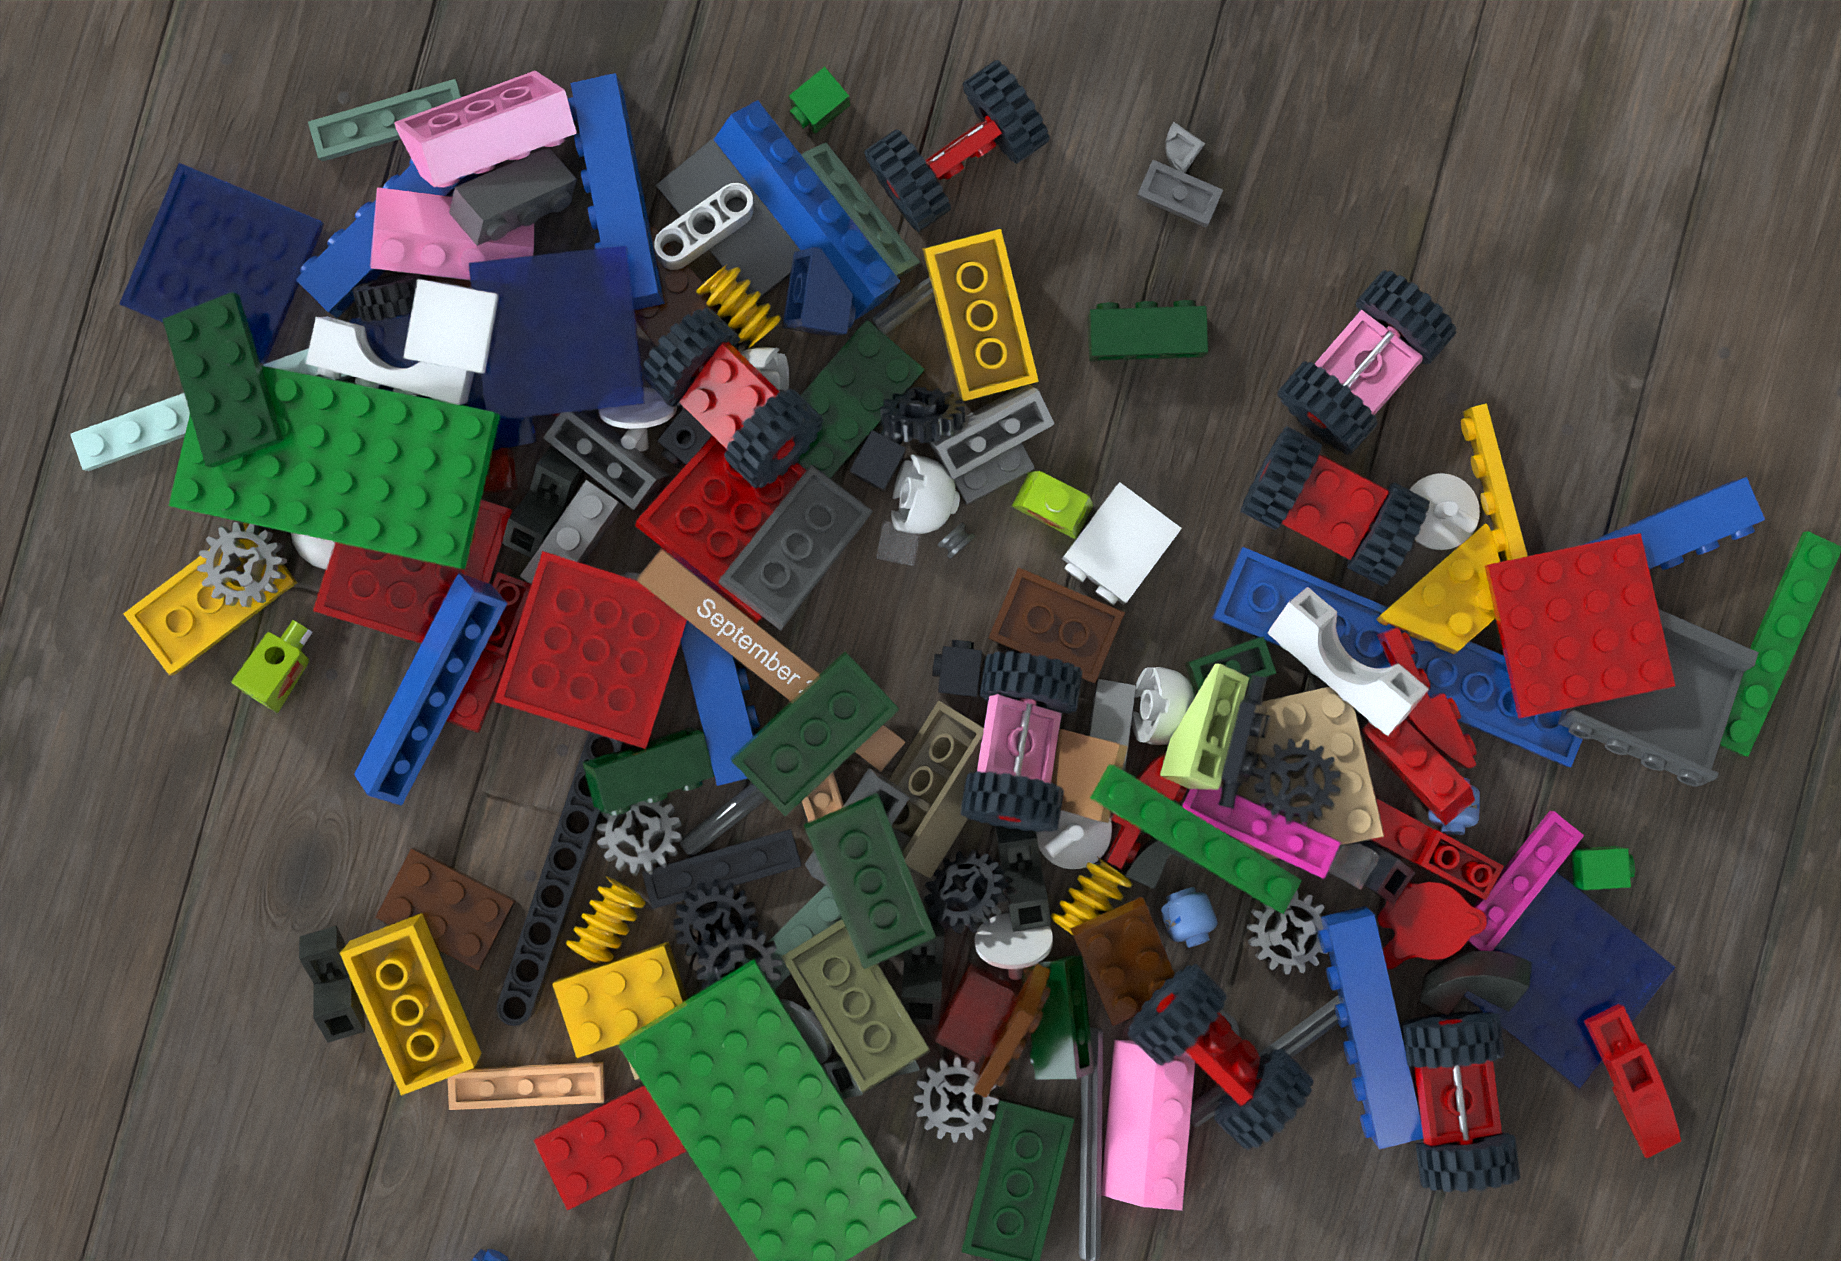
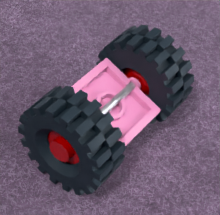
[1277,270,1457,455]
[961,652,1083,832]

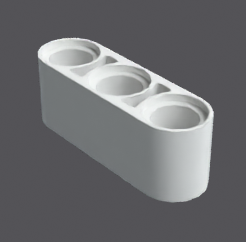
[654,183,754,270]

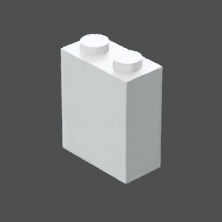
[1062,482,1182,605]

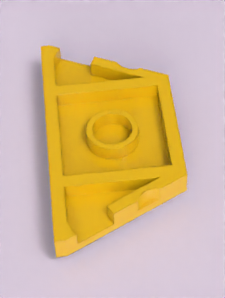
[1376,523,1500,655]

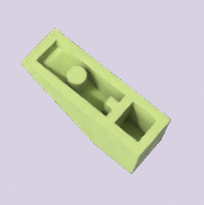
[1160,664,1249,789]

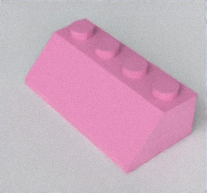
[394,71,576,187]
[370,187,534,287]
[1101,1039,1195,1210]

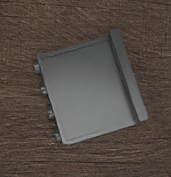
[1558,609,1759,786]

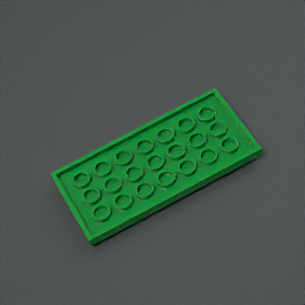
[169,365,500,570]
[619,959,917,1261]

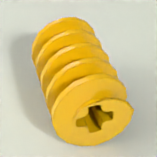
[696,265,781,349]
[1050,857,1132,935]
[565,876,646,964]

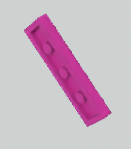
[1182,787,1341,879]
[1468,811,1584,951]

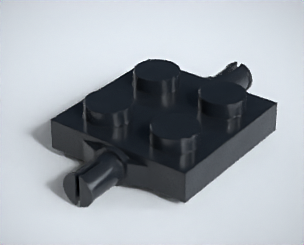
[1218,674,1271,809]

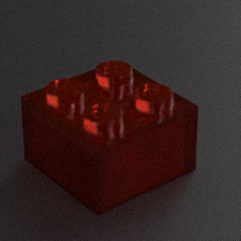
[935,962,1017,1063]

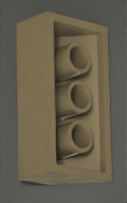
[889,700,984,879]

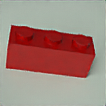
[1361,719,1475,826]

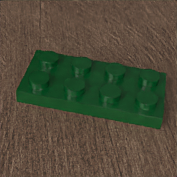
[162,292,283,468]
[797,320,925,479]
[731,651,900,816]
[803,793,936,969]
[961,1098,1075,1261]

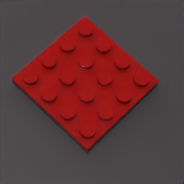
[635,436,807,624]
[313,500,512,644]
[1484,533,1675,718]
[494,551,687,749]

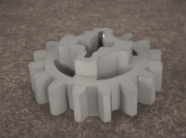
[197,522,287,607]
[597,800,682,876]
[1247,891,1328,974]
[914,1055,998,1142]

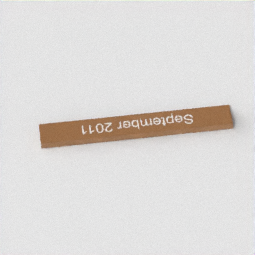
[637,549,905,772]

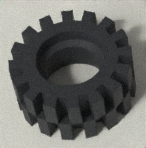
[352,272,423,322]

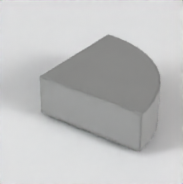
[1166,122,1205,173]

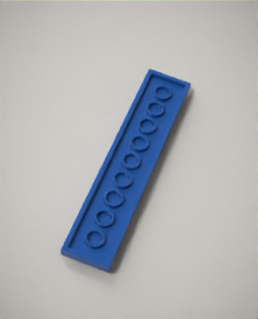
[1212,547,1583,767]

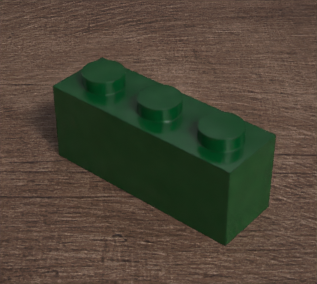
[1088,300,1208,361]
[583,727,715,816]
[1022,955,1095,1079]

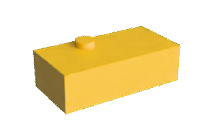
[923,229,1039,401]
[340,913,482,1095]

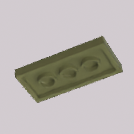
[781,920,930,1093]

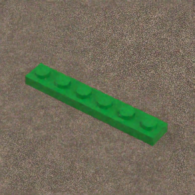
[1719,531,1841,757]
[1089,764,1302,914]

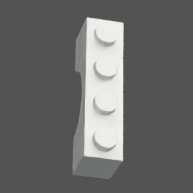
[306,317,474,405]
[1267,587,1429,736]

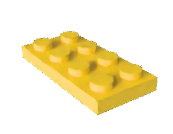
[123,523,297,676]

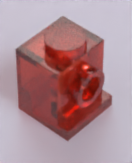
[482,448,518,495]

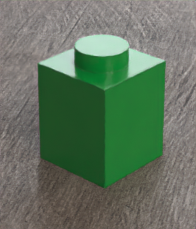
[789,66,850,134]
[1571,846,1635,890]

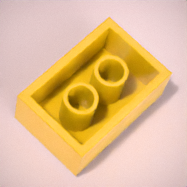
[552,941,688,1058]

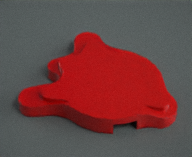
[1378,882,1487,969]

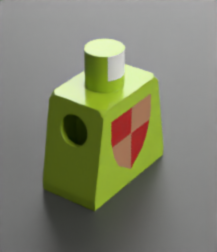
[1011,471,1094,539]
[231,620,313,713]

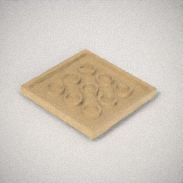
[1220,687,1385,860]

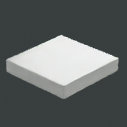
[404,279,499,374]

